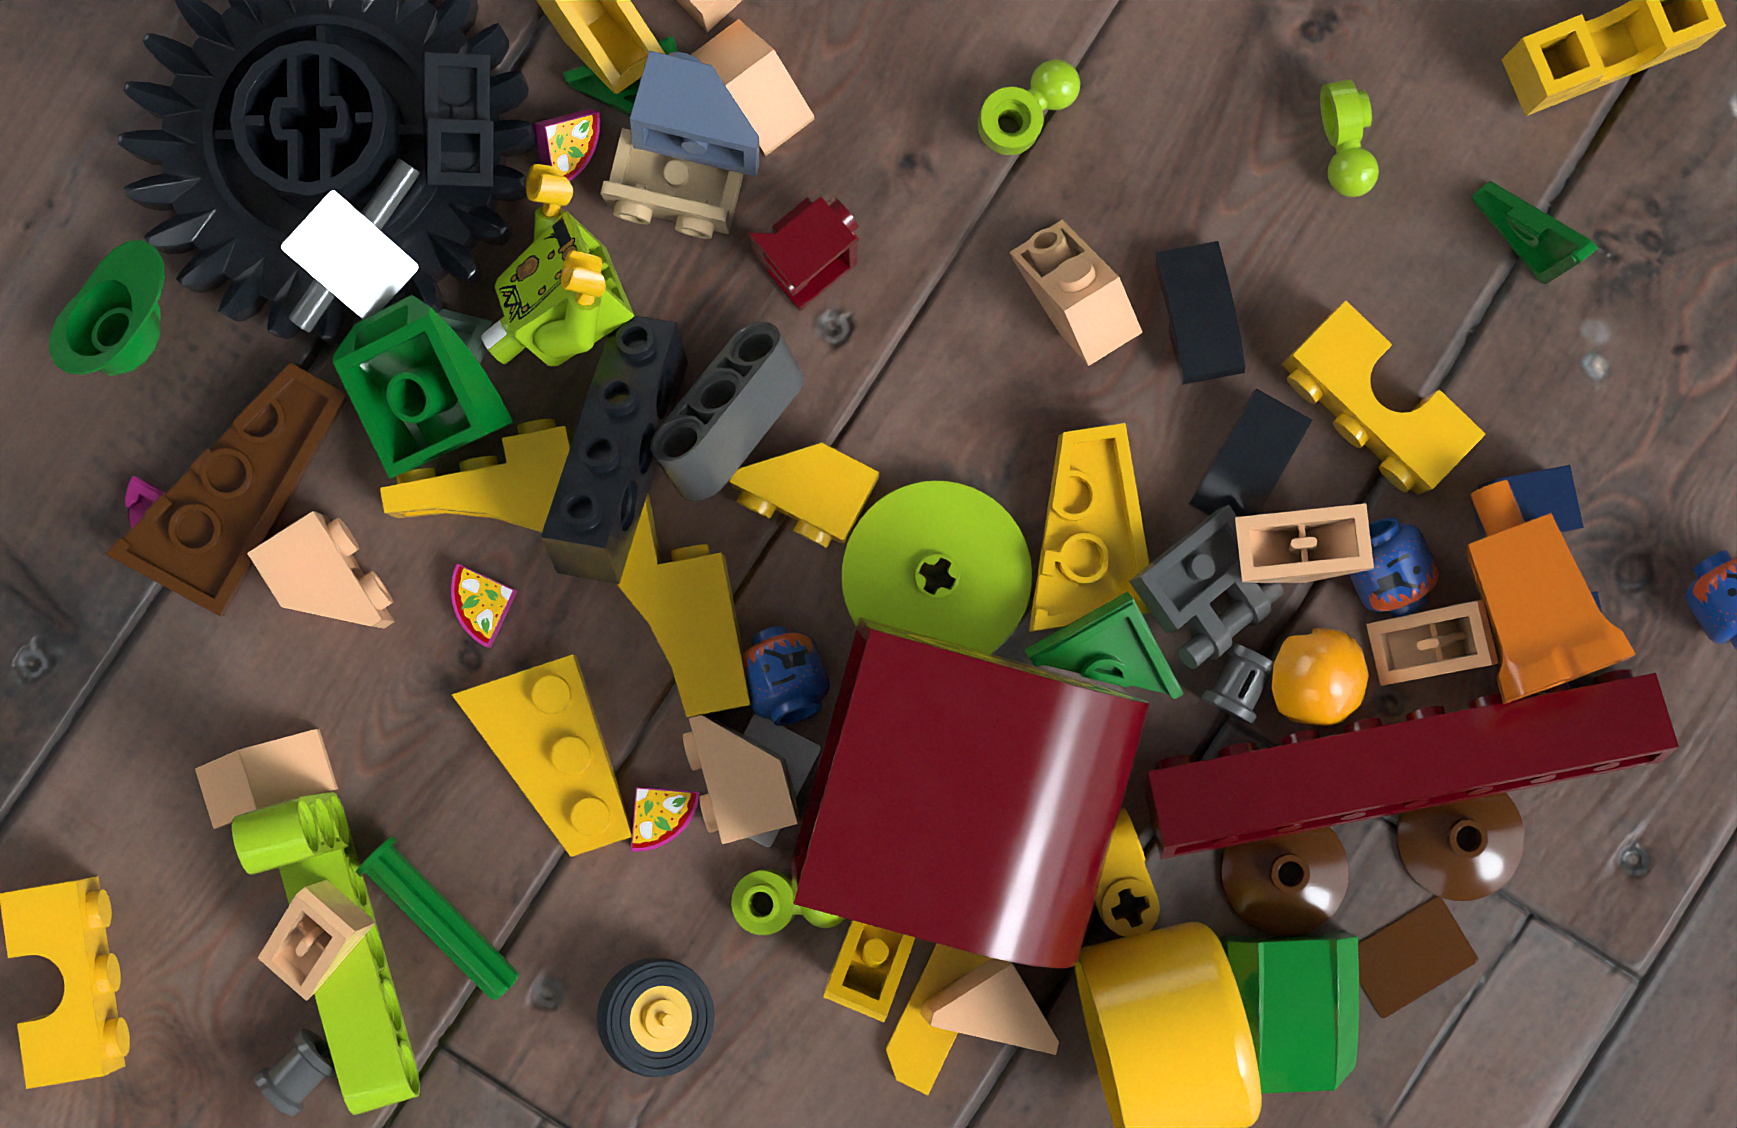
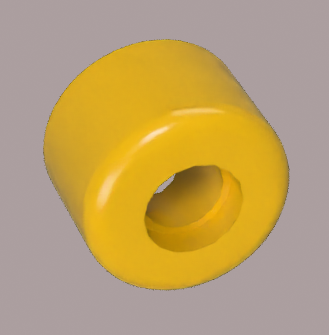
[1074,921,1262,1128]

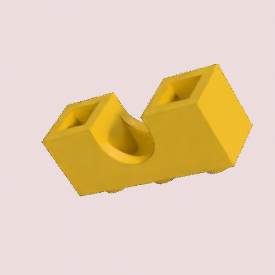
[1501,0,1726,117]
[1281,300,1486,495]
[0,876,130,1089]

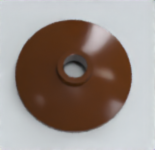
[1396,793,1525,901]
[1221,827,1349,936]

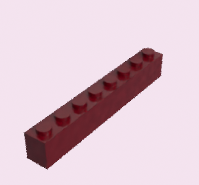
[1143,669,1679,860]

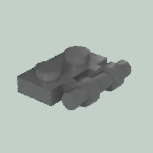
[1129,505,1284,669]

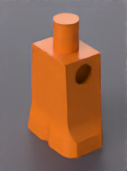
[1465,480,1635,704]

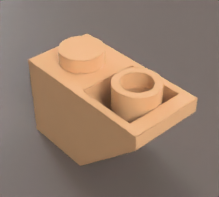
[1010,219,1142,366]
[248,511,395,629]
[683,714,802,844]

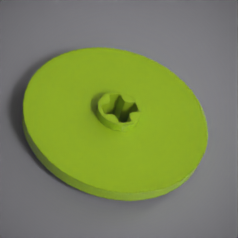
[842,481,1032,654]

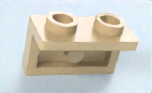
[601,128,743,239]

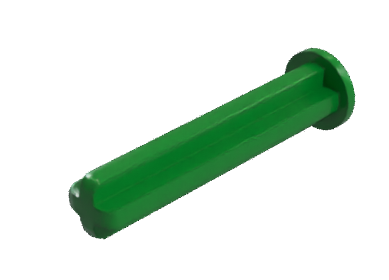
[355,836,519,1000]

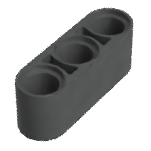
[650,322,804,501]

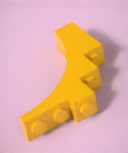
[380,419,751,717]

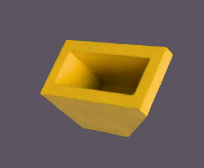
[536,0,665,94]

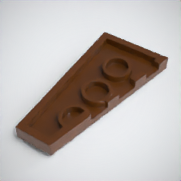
[105,363,349,616]

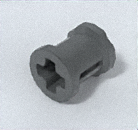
[1201,642,1274,725]
[254,1028,337,1117]

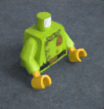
[481,164,634,366]

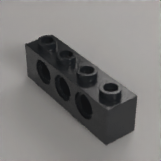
[541,315,688,584]

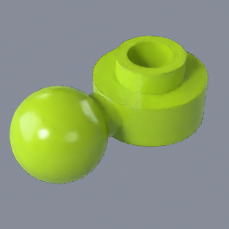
[978,59,1080,155]
[1320,79,1379,197]
[731,868,845,935]

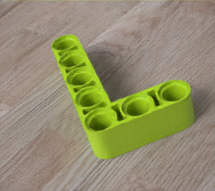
[232,792,420,1115]

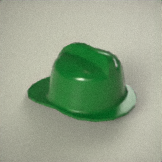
[49,240,165,376]

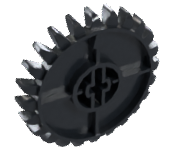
[118,0,536,344]

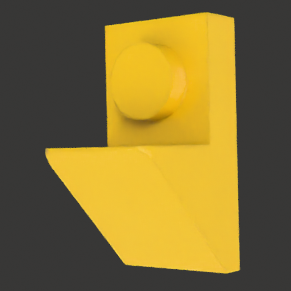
[823,920,915,1022]

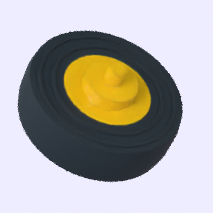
[596,958,715,1077]

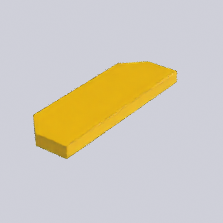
[886,943,992,1096]

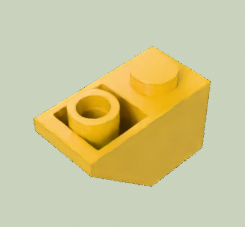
[729,443,879,548]

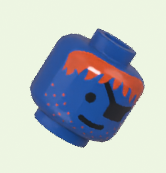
[1348,517,1440,617]
[1685,550,1737,650]
[742,626,830,726]

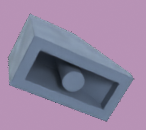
[630,51,759,177]

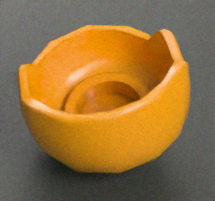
[1271,628,1369,726]

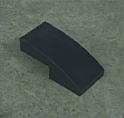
[422,52,493,187]
[1155,241,1246,385]
[1188,389,1313,517]

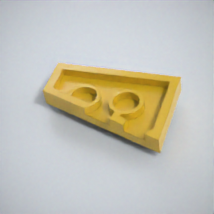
[1029,423,1151,632]
[451,654,633,857]

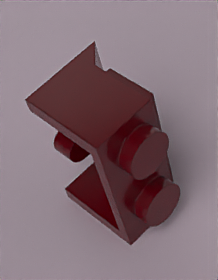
[749,196,859,311]

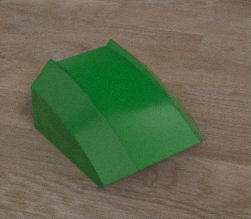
[333,295,513,479]
[1220,931,1359,1094]

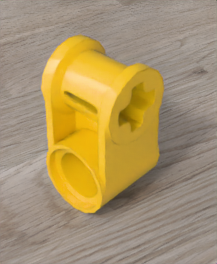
[1094,807,1160,937]

